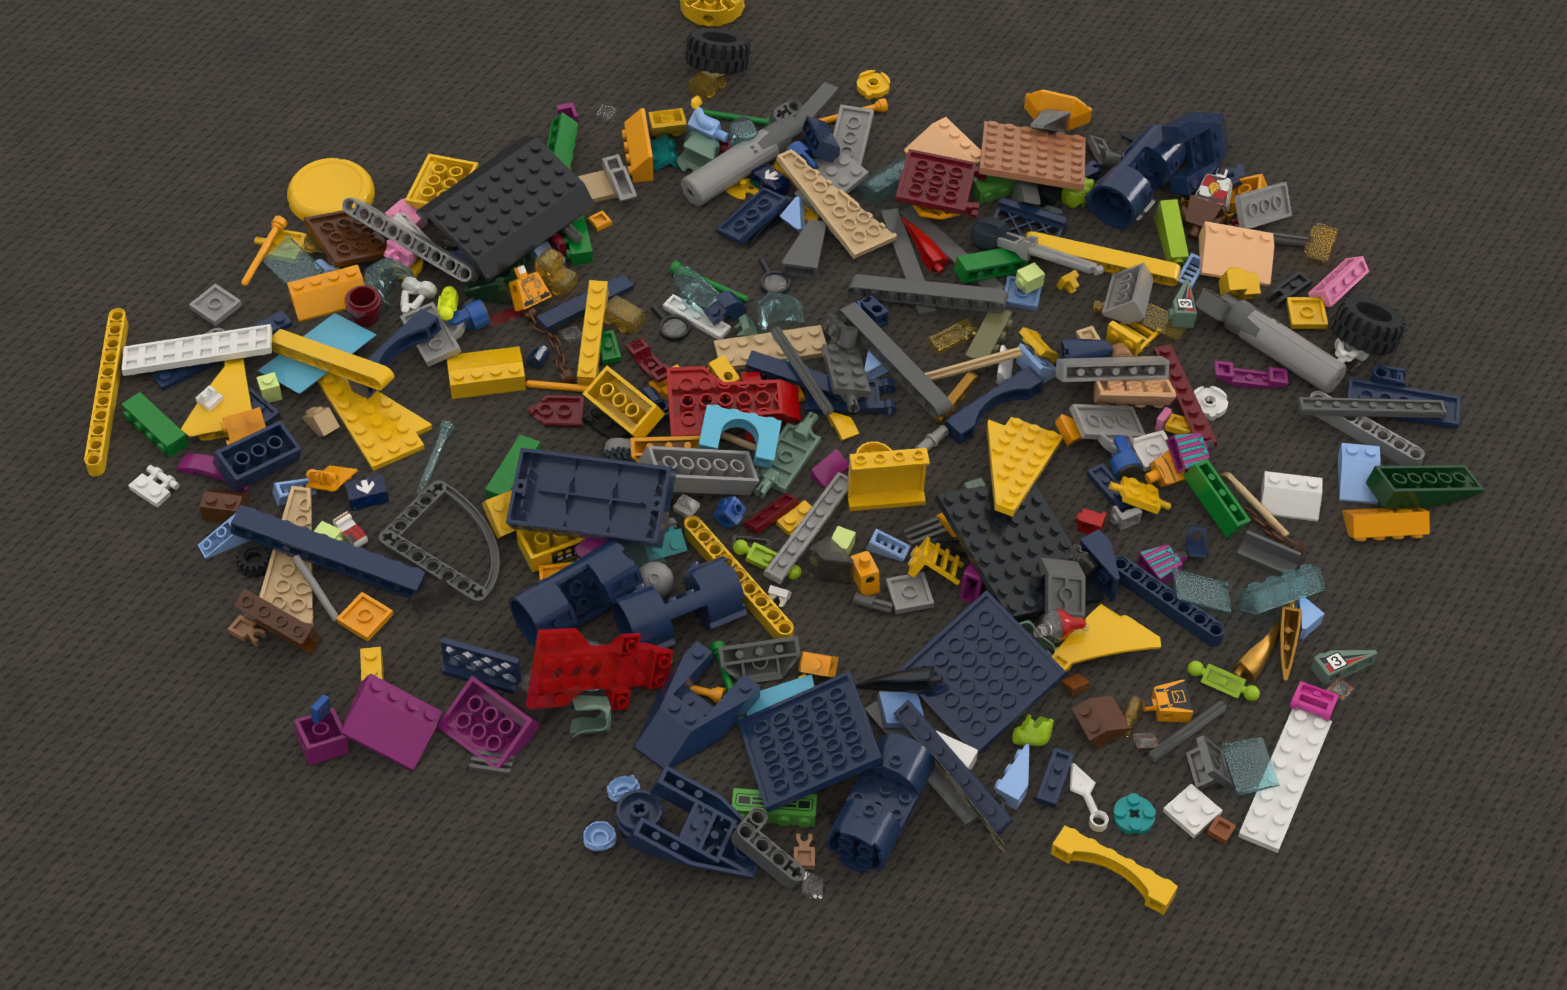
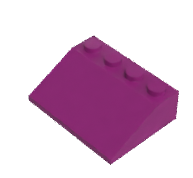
[340,673,442,771]
[436,676,541,769]

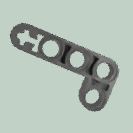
[731,808,805,889]

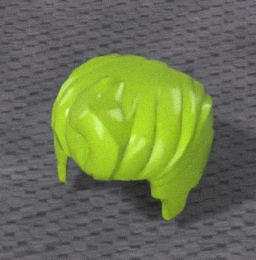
[1061,178,1094,208]
[1012,714,1054,746]

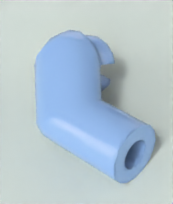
[314,259,340,274]

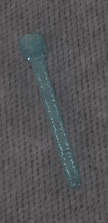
[416,421,454,497]

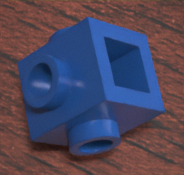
[712,496,746,529]

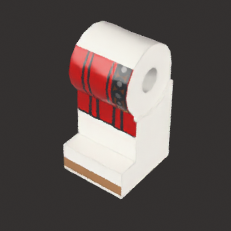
[333,511,368,547]

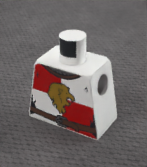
[1195,167,1232,211]

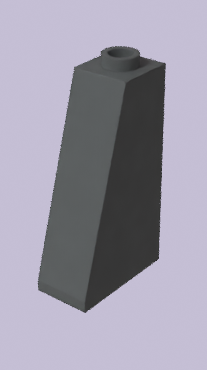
[782,219,827,280]

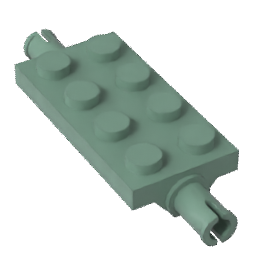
[754,412,821,498]

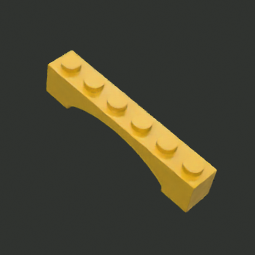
[577,280,609,385]
[1051,825,1178,915]

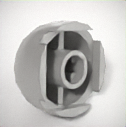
[639,561,674,599]

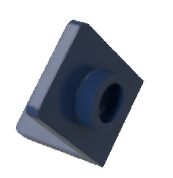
[1186,526,1208,558]

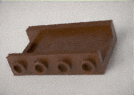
[234,588,322,655]

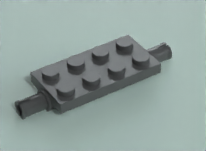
[821,339,871,413]

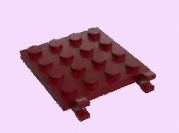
[895,149,987,218]

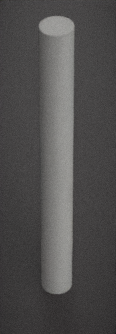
[293,554,339,623]

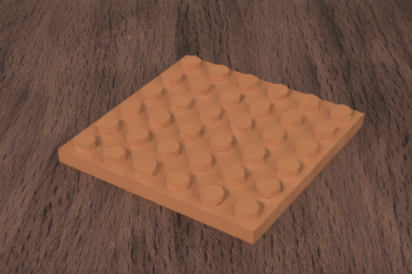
[979,121,1086,191]

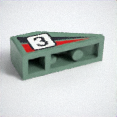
[1168,279,1197,328]
[1311,650,1378,686]

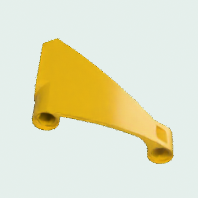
[181,358,252,441]
[1051,604,1161,673]

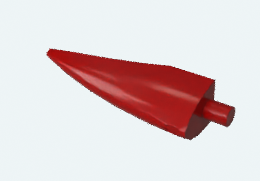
[901,217,950,274]

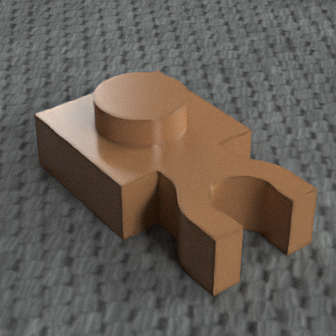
[228,615,267,646]
[794,834,815,870]

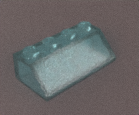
[855,154,907,206]
[1238,564,1326,614]

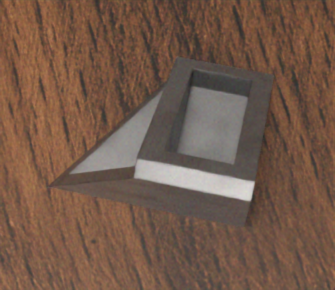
[1031,109,1071,133]

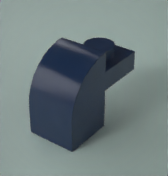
[703,291,747,326]

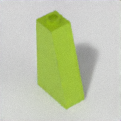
[1153,199,1189,266]

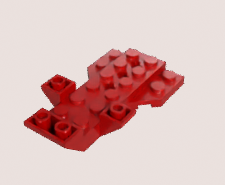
[666,366,801,442]
[526,628,673,711]

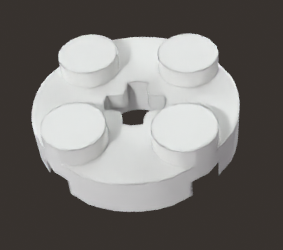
[1194,386,1228,421]

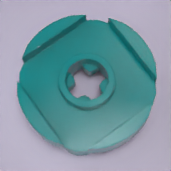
[1113,793,1156,835]

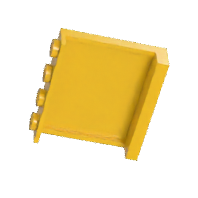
[847,448,930,511]

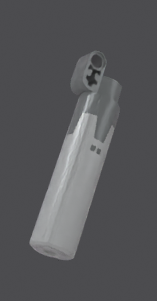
[681,99,803,207]
[1195,288,1346,394]

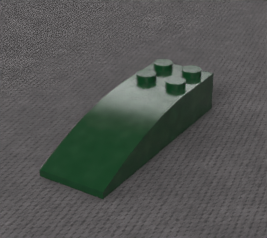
[1366,465,1484,509]

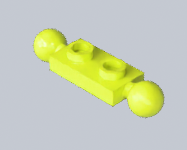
[437,286,459,321]

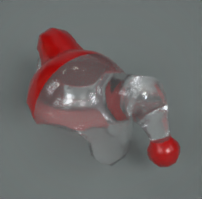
[1029,609,1089,643]

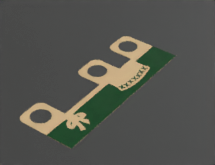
[932,753,1005,853]

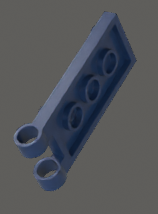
[805,378,897,415]

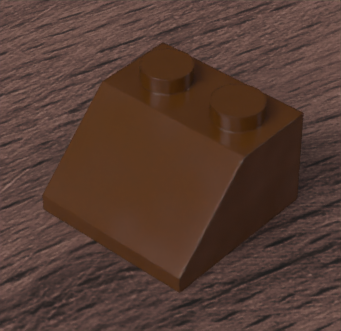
[199,488,251,523]
[1072,696,1131,749]

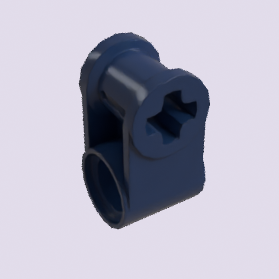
[1369,365,1406,387]

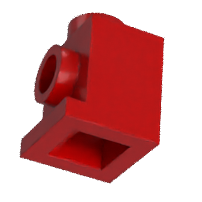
[1075,508,1107,535]

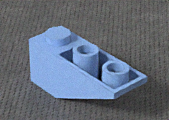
[198,513,250,559]
[994,743,1029,810]

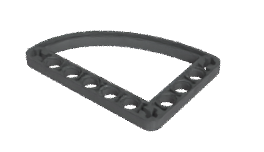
[379,480,500,606]

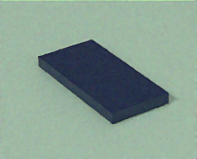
[716,187,789,245]

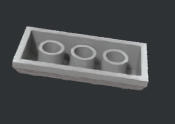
[1102,263,1154,324]

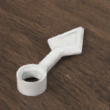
[1070,763,1109,832]

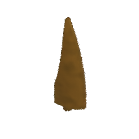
[1280,600,1302,681]
[1232,619,1280,682]

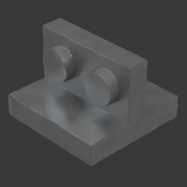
[1186,735,1232,791]

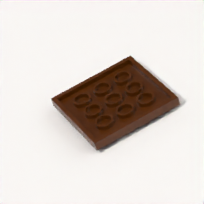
[303,211,389,268]

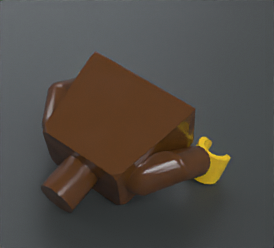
[1179,195,1233,240]

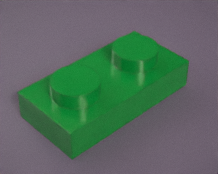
[600,330,621,365]

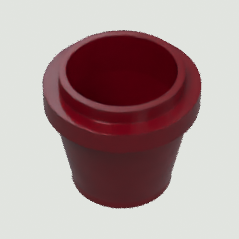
[345,285,382,327]

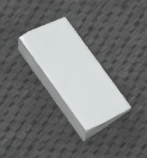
[996,345,1013,385]

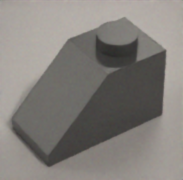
[1011,181,1040,205]

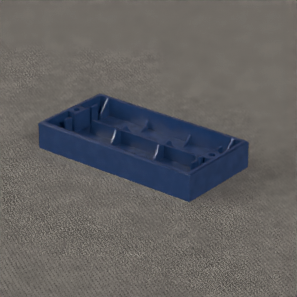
[506,448,676,549]

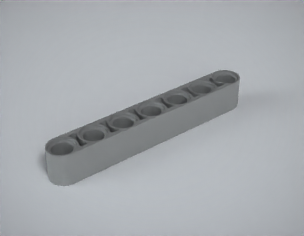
[1310,391,1425,465]

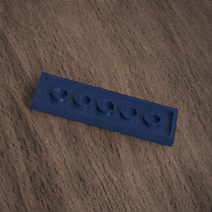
[1347,378,1461,429]

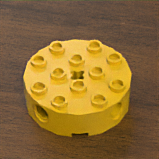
[680,0,745,27]

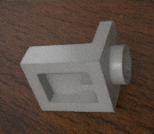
[1110,506,1142,531]

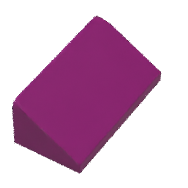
[811,449,849,489]

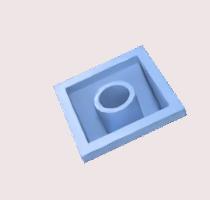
[1016,343,1056,383]

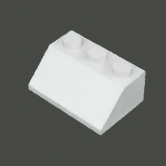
[1260,471,1322,522]

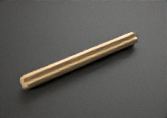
[925,347,1022,381]

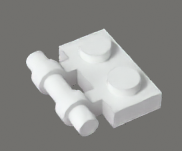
[128,465,180,508]

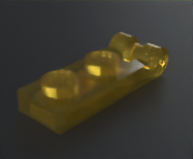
[928,318,978,354]

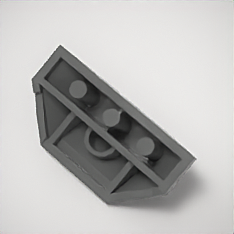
[718,636,801,683]

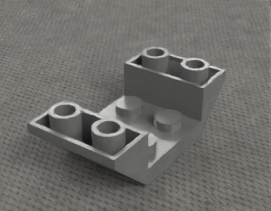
[1039,558,1086,639]

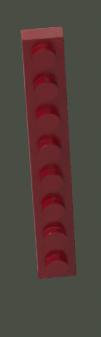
[1153,344,1217,448]

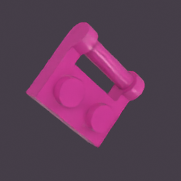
[1290,681,1339,721]

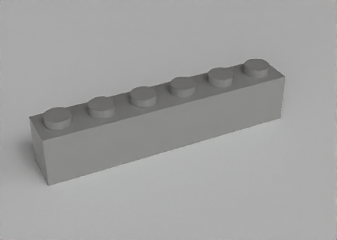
[1056,356,1170,382]

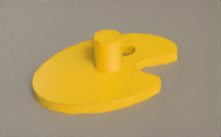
[725,178,762,200]

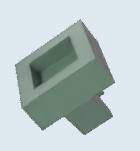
[735,314,758,337]

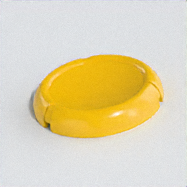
[287,158,375,221]

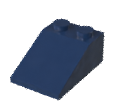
[1077,529,1120,602]

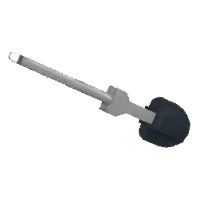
[970,217,1104,275]

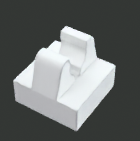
[195,386,223,412]
[673,494,700,518]
[768,585,792,608]

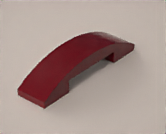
[625,337,670,383]

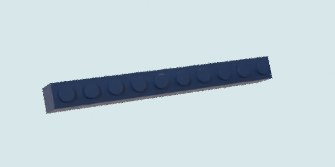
[231,505,425,600]

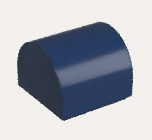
[525,345,550,370]

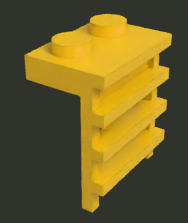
[1106,320,1161,357]
[908,536,964,585]

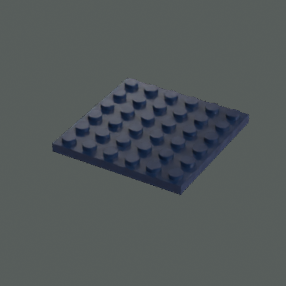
[898,590,1067,756]
[738,671,884,813]

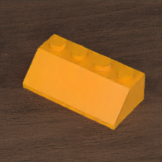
[622,108,653,183]
[287,265,365,322]
[1342,507,1430,541]

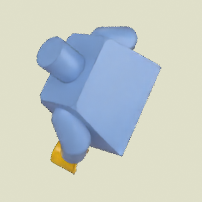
[687,95,729,142]

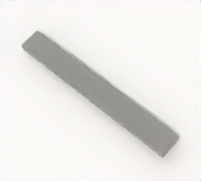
[763,472,848,584]

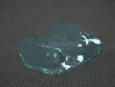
[730,116,758,148]
[364,258,414,308]
[673,266,720,312]
[756,291,804,330]

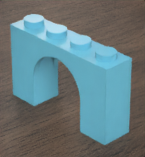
[698,404,781,468]

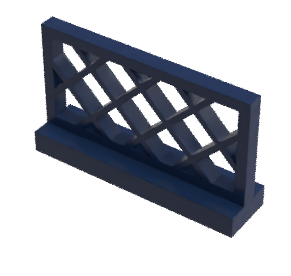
[993,197,1067,238]
[441,637,525,696]

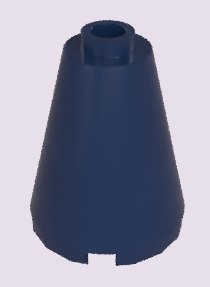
[1061,338,1113,359]

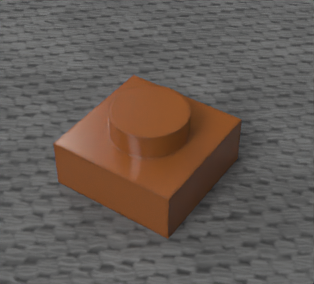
[1207,815,1236,844]

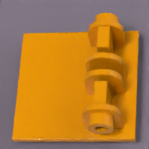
[305,465,358,492]

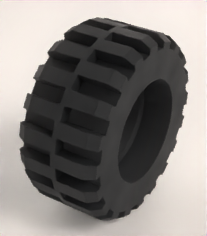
[685,28,751,74]
[1331,295,1406,356]

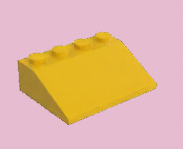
[405,154,479,209]
[447,346,526,399]

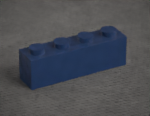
[802,115,840,163]

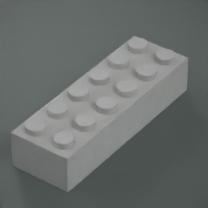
[639,446,759,495]

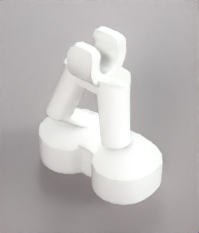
[400,276,437,315]
[1334,337,1370,363]

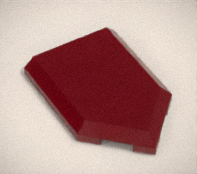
[527,395,584,427]

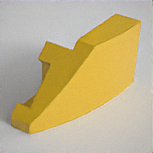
[827,412,859,442]

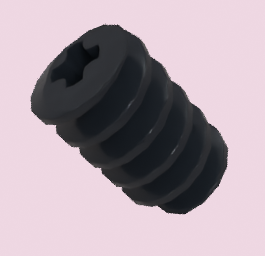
[1038,184,1063,207]

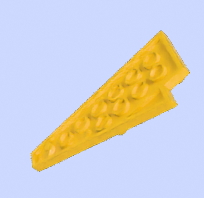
[317,372,432,471]
[986,417,1063,517]

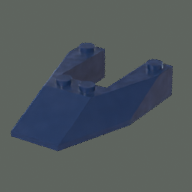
[1161,112,1229,194]
[634,641,760,769]
[625,765,763,879]

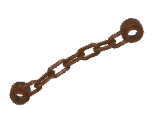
[523,306,575,384]
[1242,507,1305,556]

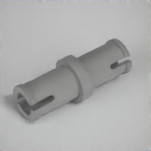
[914,425,949,451]

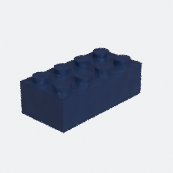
[213,420,302,492]

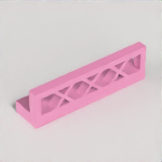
[1308,256,1369,307]

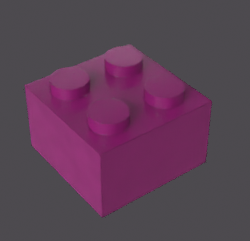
[294,708,349,765]

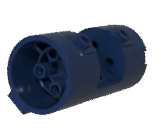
[1085,125,1187,229]
[509,540,644,648]
[611,556,747,648]
[826,733,936,874]

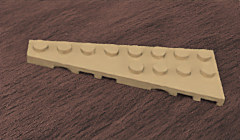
[776,149,897,259]
[259,486,313,627]

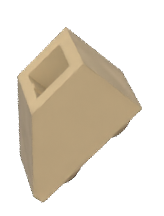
[302,406,340,436]

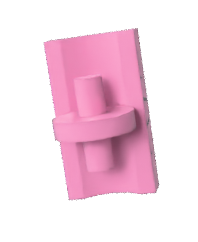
[384,239,417,270]

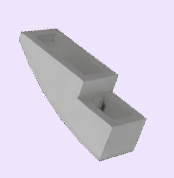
[601,154,637,202]

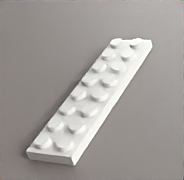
[122,324,272,376]
[1238,708,1332,853]

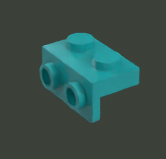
[650,134,679,171]
[645,527,687,562]

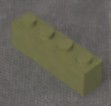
[964,310,1013,373]

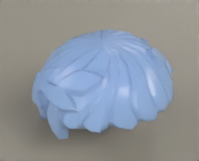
[607,775,640,802]
[583,821,617,852]

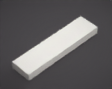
[662,294,731,340]

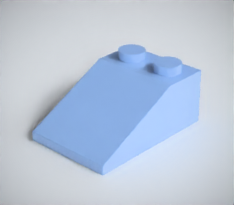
[1337,443,1380,504]

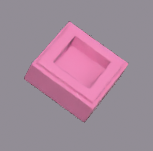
[1155,407,1172,431]

